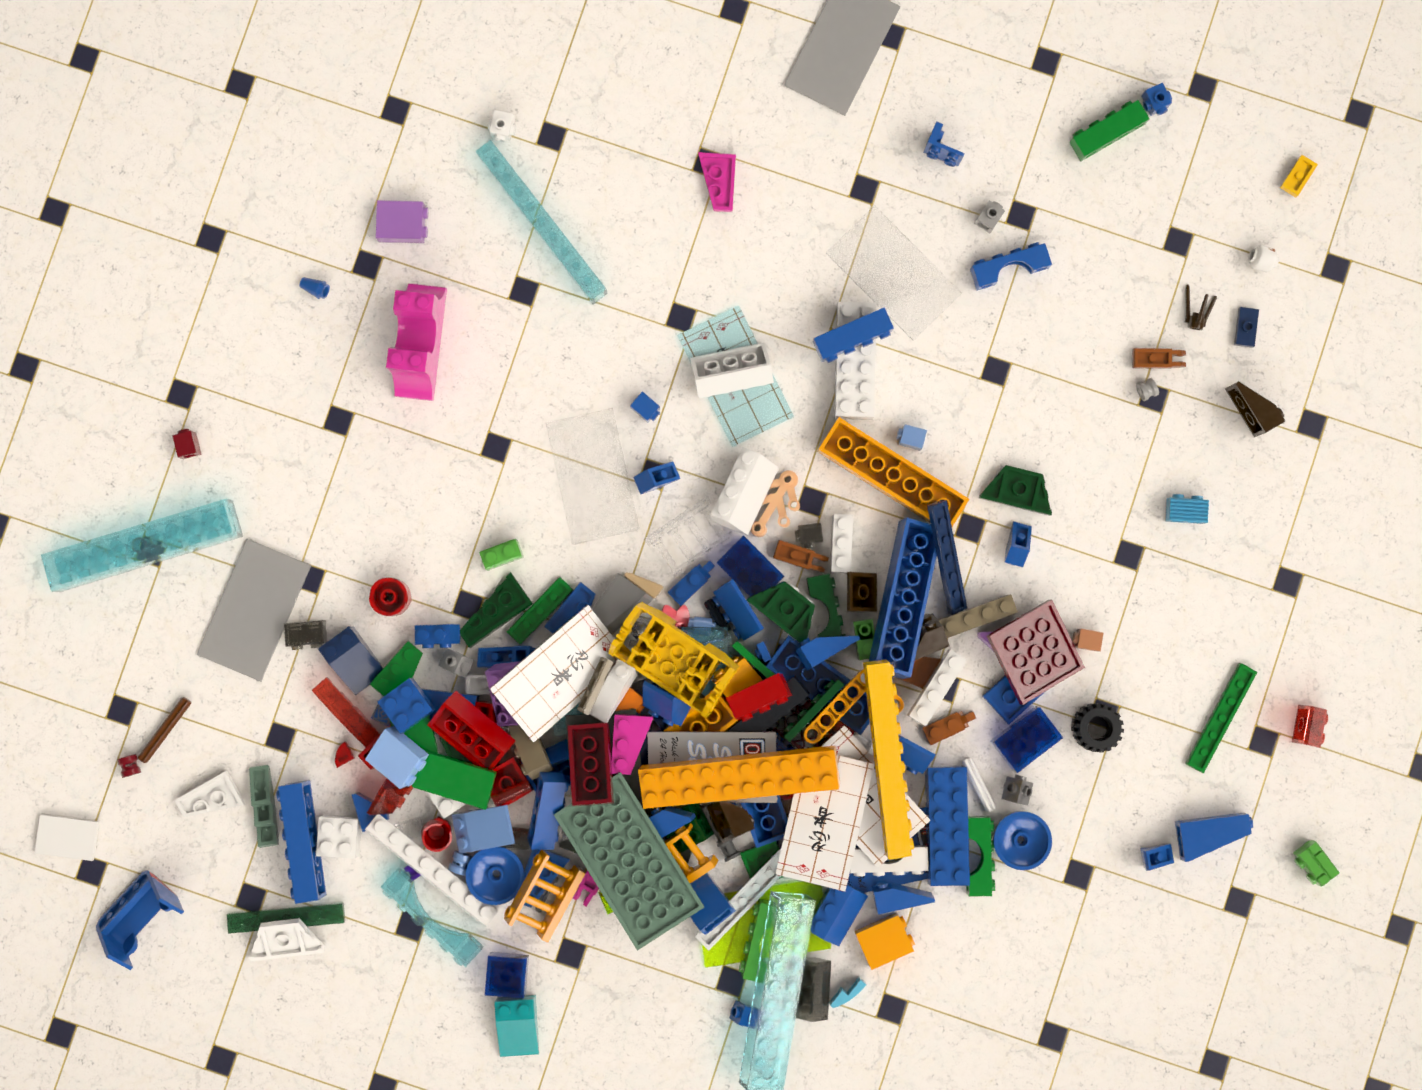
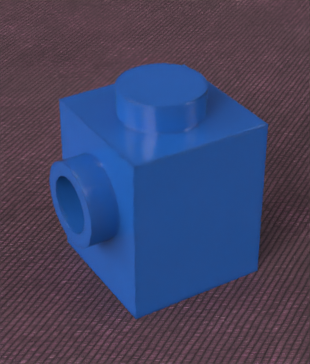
[630,391,660,423]

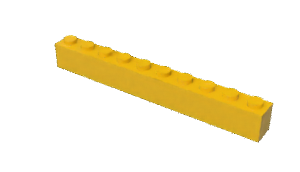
[863,659,914,860]

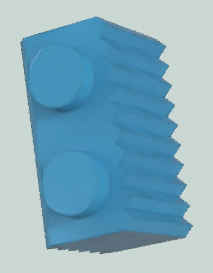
[1165,494,1209,524]

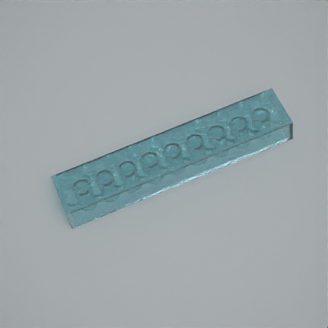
[41,499,243,592]
[739,891,816,1090]

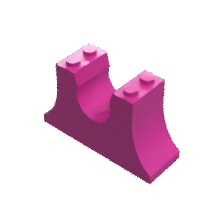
[386,283,447,401]

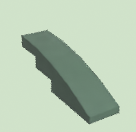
[249,765,279,848]

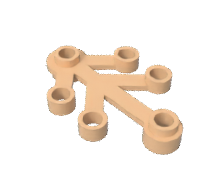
[751,470,800,537]

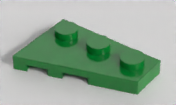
[370,641,423,696]

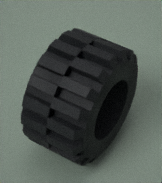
[1071,703,1124,753]

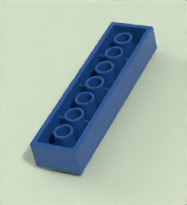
[869,518,937,679]

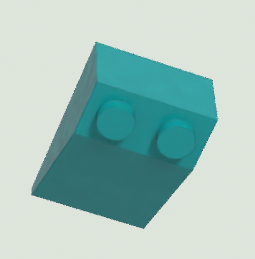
[494,995,539,1057]

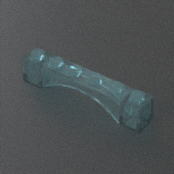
[381,868,484,967]

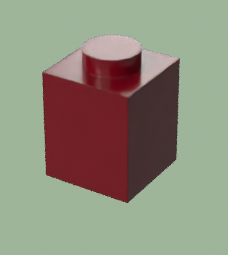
[172,429,202,459]

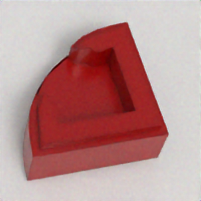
[335,741,355,768]

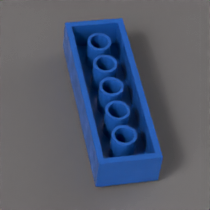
[766,635,870,735]
[925,766,970,886]
[276,780,327,904]

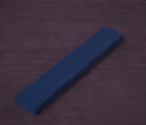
[927,499,968,615]

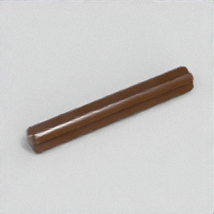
[138,697,191,763]

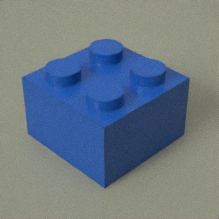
[377,678,436,734]

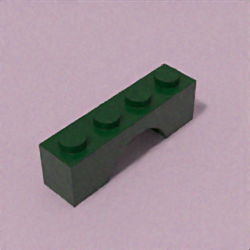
[806,574,846,650]

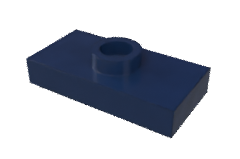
[1234,307,1259,348]

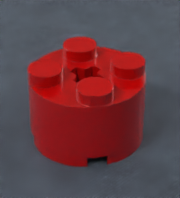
[369,578,412,617]

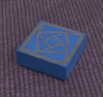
[371,704,390,726]

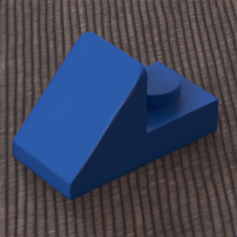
[1140,844,1174,871]

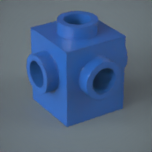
[1141,83,1172,116]

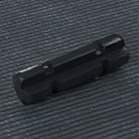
[704,598,731,634]

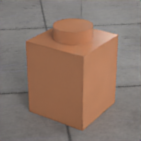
[1072,629,1104,652]

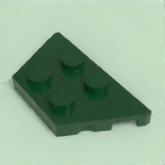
[979,465,1052,516]
[746,581,815,643]

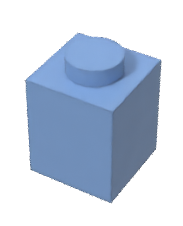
[896,424,927,451]

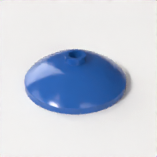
[993,811,1052,870]
[466,847,524,905]

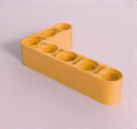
[802,669,904,744]

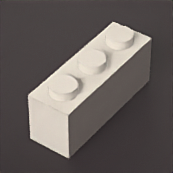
[830,514,853,574]

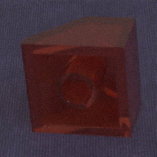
[1292,705,1328,748]
[367,778,413,815]

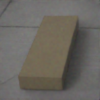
[577,657,614,715]

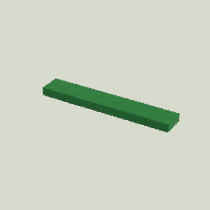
[1185,663,1258,774]

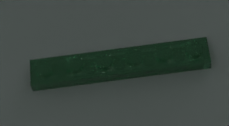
[226,903,345,934]

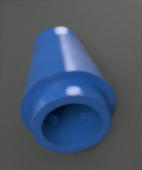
[299,277,330,299]

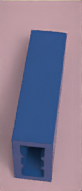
[1175,812,1253,862]

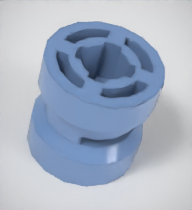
[448,850,472,876]

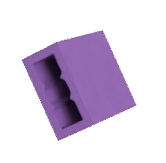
[376,200,429,243]

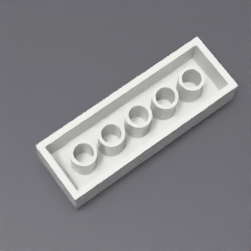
[834,302,877,420]

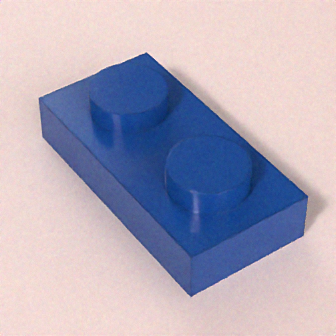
[754,641,772,662]

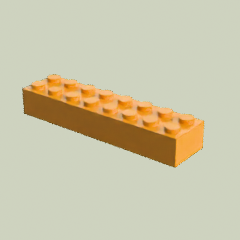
[817,417,970,527]

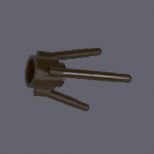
[1185,284,1217,331]

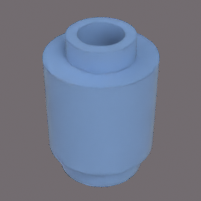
[688,616,716,637]

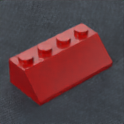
[428,691,516,770]

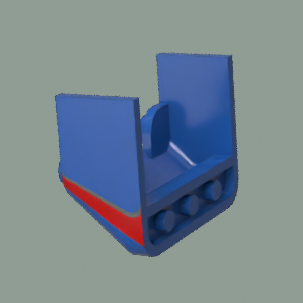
[96,870,184,970]

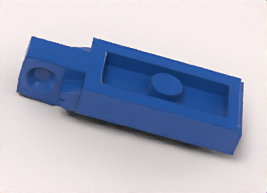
[668,561,715,606]

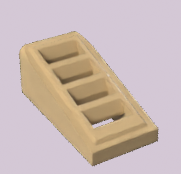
[624,572,664,599]

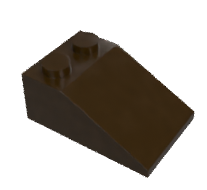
[1225,381,1285,438]

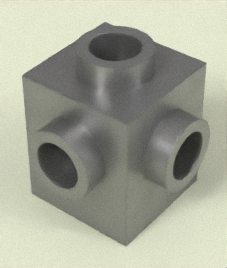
[1001,774,1033,806]

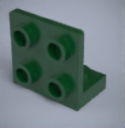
[666,803,714,853]

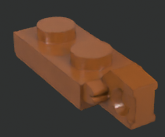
[922,711,976,746]

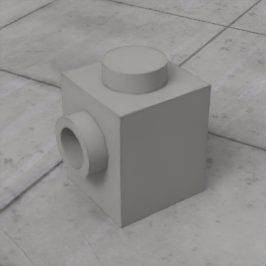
[974,200,1005,234]
[438,648,474,678]

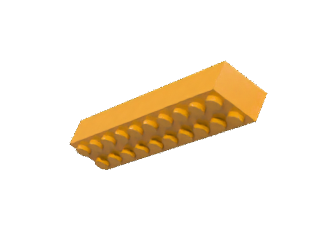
[638,745,840,809]

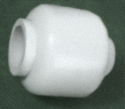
[1248,245,1279,272]

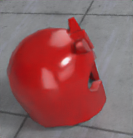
[421,816,452,852]

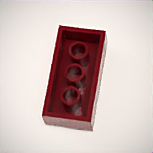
[568,723,614,806]

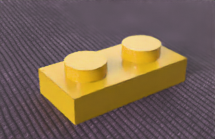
[1280,155,1318,198]

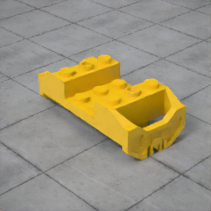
[608,602,740,718]

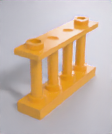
[664,823,719,883]
[504,850,586,942]

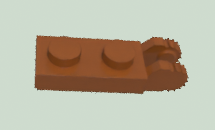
[1132,348,1186,369]
[773,540,829,573]

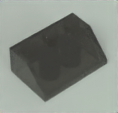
[783,956,831,1022]

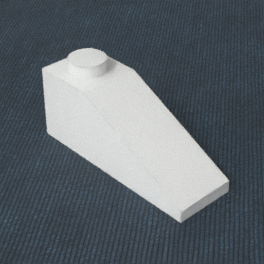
[590,659,637,723]

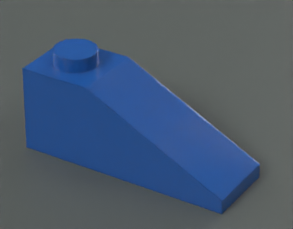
[795,636,860,671]
[477,646,536,668]
[871,882,935,915]

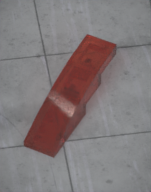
[312,677,380,747]

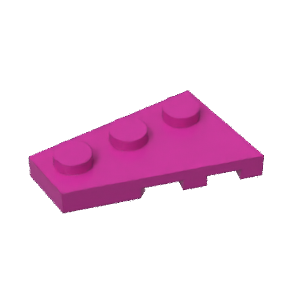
[698,152,736,212]
[612,714,654,775]

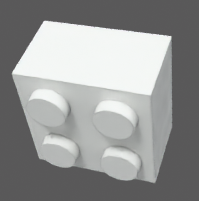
[316,815,361,859]

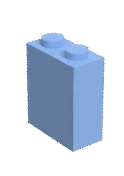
[365,726,429,789]

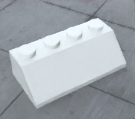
[690,343,774,398]
[711,447,779,536]

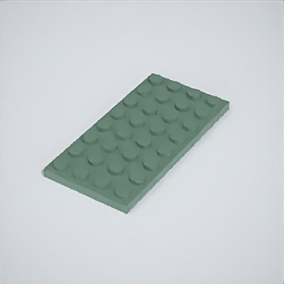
[554,772,704,951]

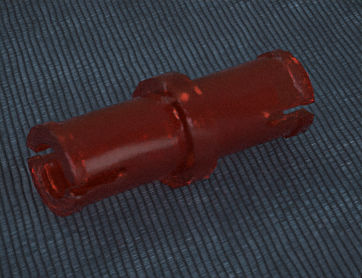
[491,778,532,807]

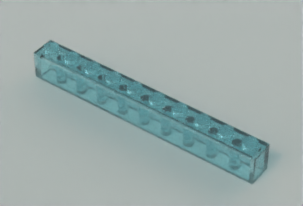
[476,140,608,305]

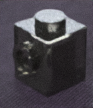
[794,523,823,549]

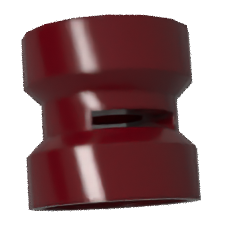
[117,754,141,778]

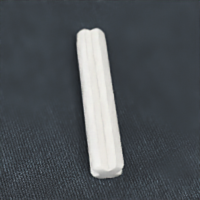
[962,758,996,812]

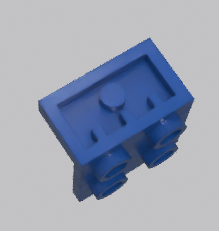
[923,121,965,167]

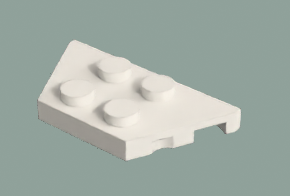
[249,918,325,962]

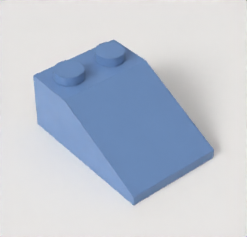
[452,805,515,853]

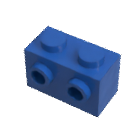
[415,624,460,648]

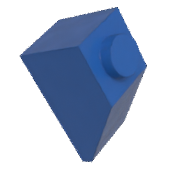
[633,462,681,495]
[1004,521,1032,567]
[352,792,389,832]
[649,806,696,838]

